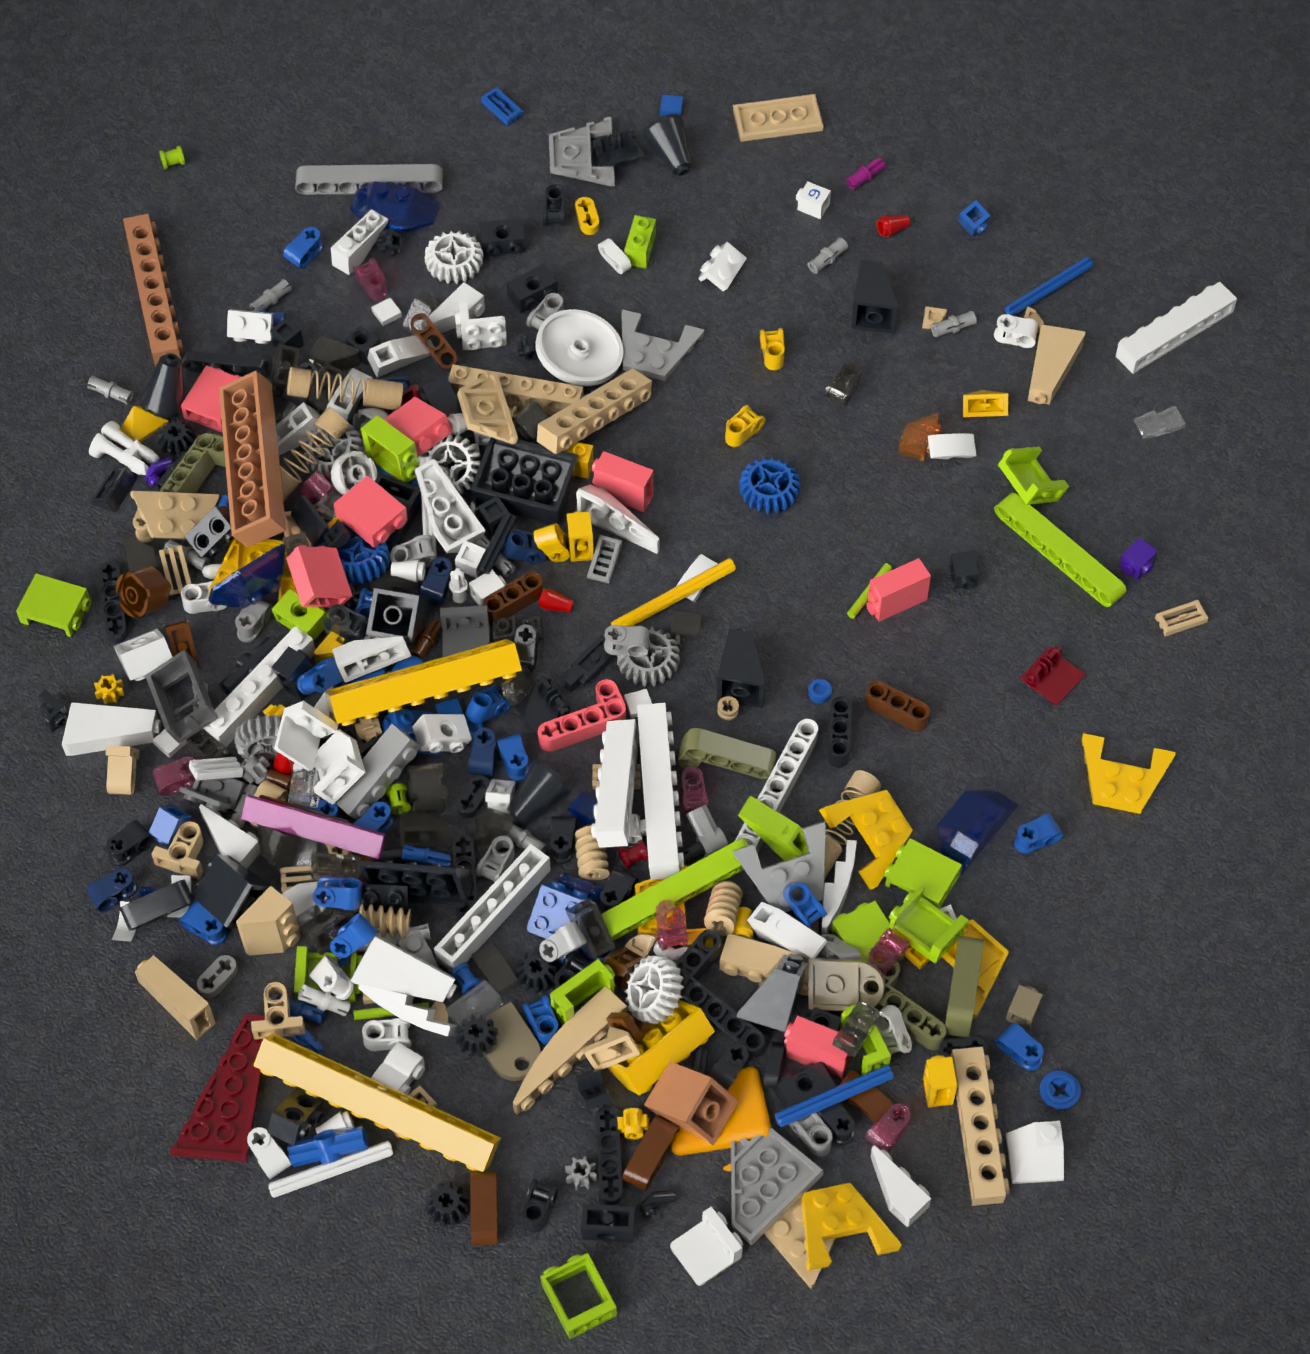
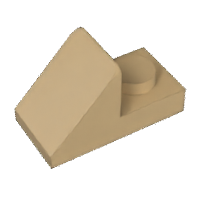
[584,1027,641,1070]

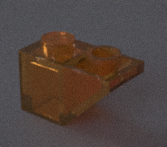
[898,413,942,461]

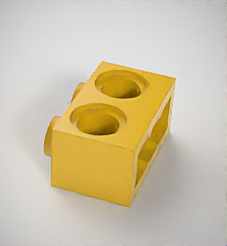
[923,1055,957,1108]

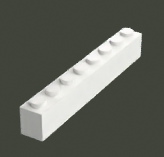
[637,703,684,880]

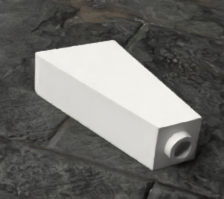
[62,703,162,756]
[351,935,457,1002]

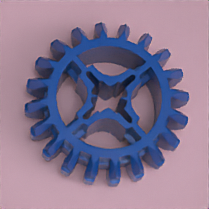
[739,456,801,515]
[338,535,390,585]

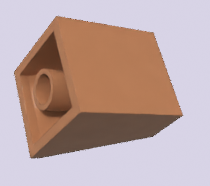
[644,1061,739,1145]

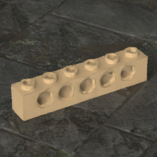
[448,365,583,415]
[537,368,652,454]
[951,1047,1009,1206]

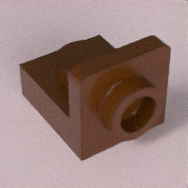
[606,1012,651,1043]

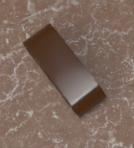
[410,313,457,372]
[483,572,543,624]
[865,681,930,731]
[622,1116,680,1191]
[470,1171,498,1246]

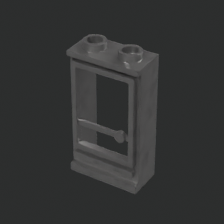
[145,650,219,744]

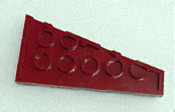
[169,1014,265,1162]

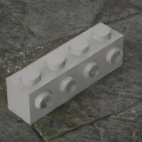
[335,724,421,820]

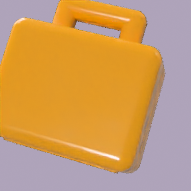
[671,1066,772,1171]

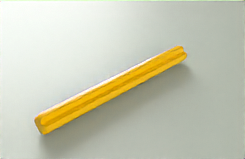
[611,558,736,633]

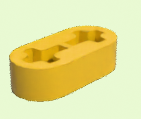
[575,197,599,235]

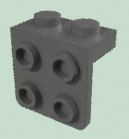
[440,605,490,657]
[179,778,246,812]

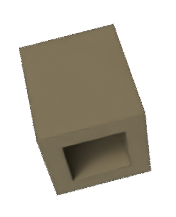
[1006,985,1043,1029]

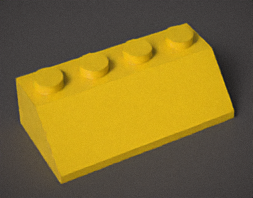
[607,999,715,1095]

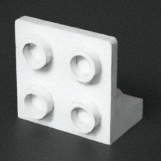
[274,701,338,771]

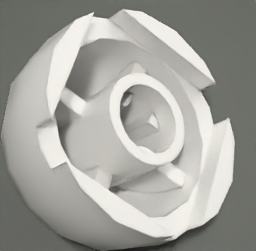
[331,451,377,495]

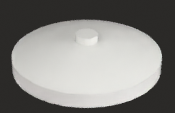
[535,309,623,386]

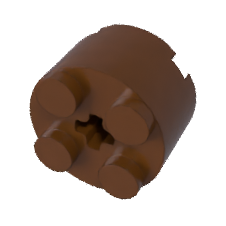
[116,565,171,617]

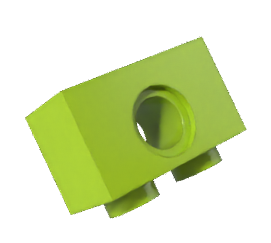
[625,215,656,268]
[272,589,327,641]

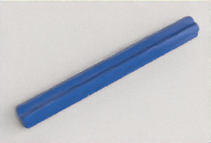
[1004,257,1094,316]
[775,1065,893,1127]

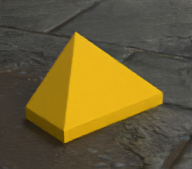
[963,390,1008,417]
[120,406,169,442]

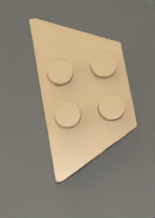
[457,372,518,444]
[130,491,219,540]
[764,1198,836,1289]

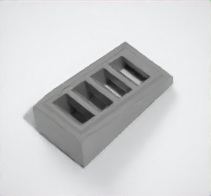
[587,535,622,584]

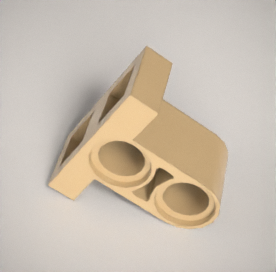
[106,746,140,795]
[152,821,204,880]
[251,982,305,1040]

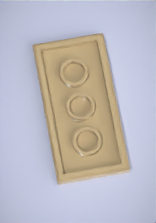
[733,94,823,142]

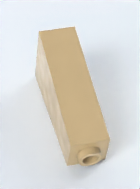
[1028,324,1085,405]
[135,955,216,1040]

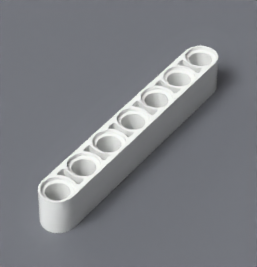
[735,719,818,854]

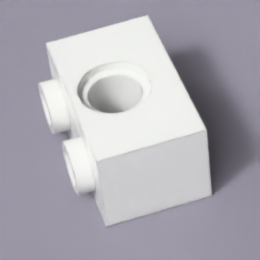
[412,714,472,753]

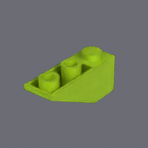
[738,796,808,861]

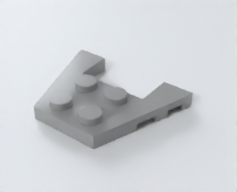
[549,117,615,186]
[622,310,704,381]
[732,821,826,912]

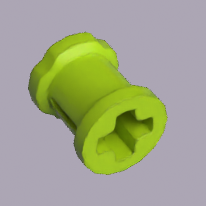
[159,146,185,169]
[386,783,411,815]

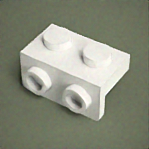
[698,242,747,291]
[227,309,273,344]

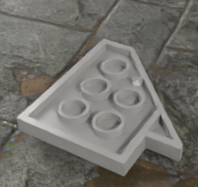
[731,1128,824,1246]

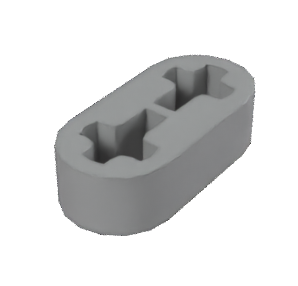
[197,955,238,998]

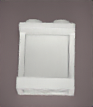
[313,729,365,805]

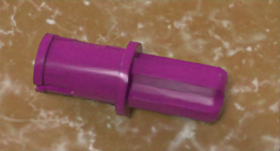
[846,158,885,190]

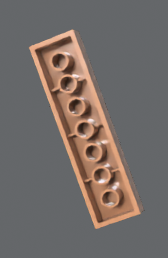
[219,371,286,548]

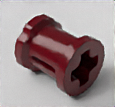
[618,840,648,869]

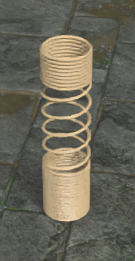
[287,367,403,411]
[280,406,350,502]
[808,770,881,880]

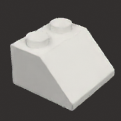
[114,629,172,681]

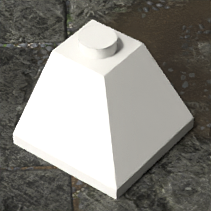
[1006,1121,1064,1184]

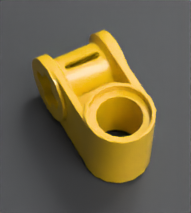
[760,328,785,370]
[725,405,766,447]
[534,523,570,562]

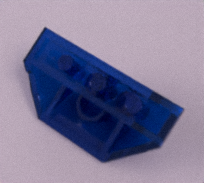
[350,181,438,232]
[208,543,286,609]
[937,791,1018,875]

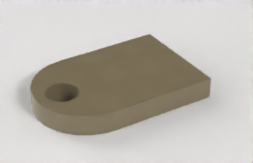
[808,958,885,1011]
[474,1002,541,1081]

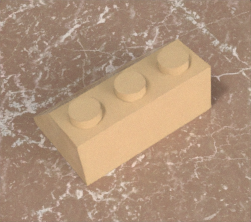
[236,886,301,956]

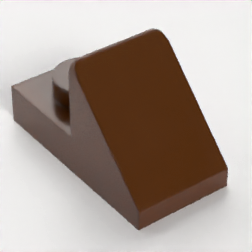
[165,620,200,667]
[603,947,645,988]

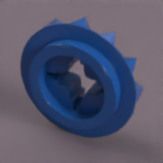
[1039,1071,1081,1110]

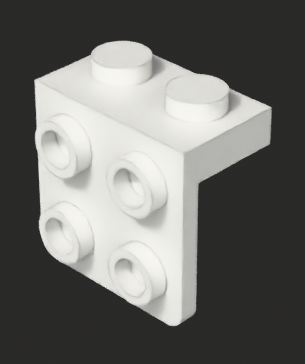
[455,302,507,350]
[671,1207,743,1285]

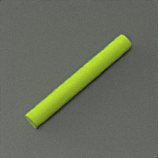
[847,563,892,619]
[354,1002,429,1020]

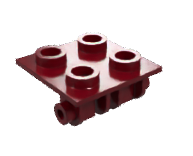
[1019,646,1086,706]

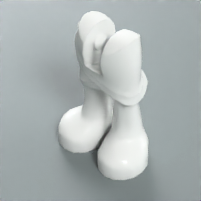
[89,421,159,475]

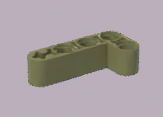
[160,433,226,493]
[677,728,777,779]
[945,936,984,1038]
[865,958,946,1050]

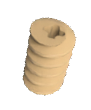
[574,825,610,881]
[704,881,743,936]
[359,903,411,939]

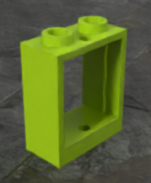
[361,415,420,483]
[541,1253,617,1339]

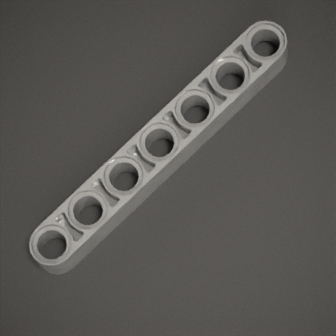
[295,164,443,195]

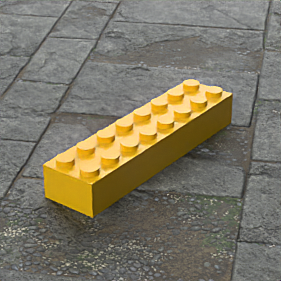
[325,639,522,726]

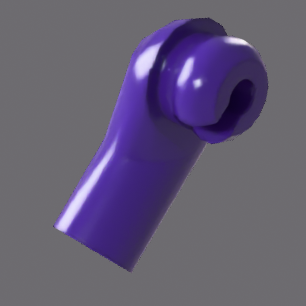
[145,458,173,487]

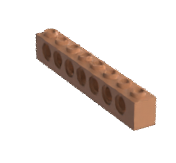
[123,214,184,367]

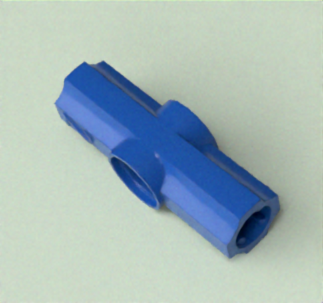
[287,1126,369,1167]

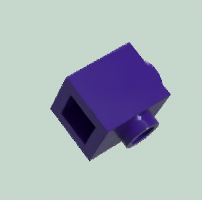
[1119,538,1157,580]

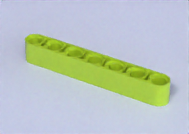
[994,493,1127,607]
[597,838,748,941]

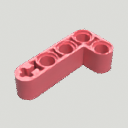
[538,679,626,752]

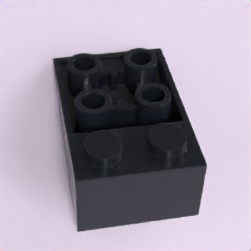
[353,473,422,553]

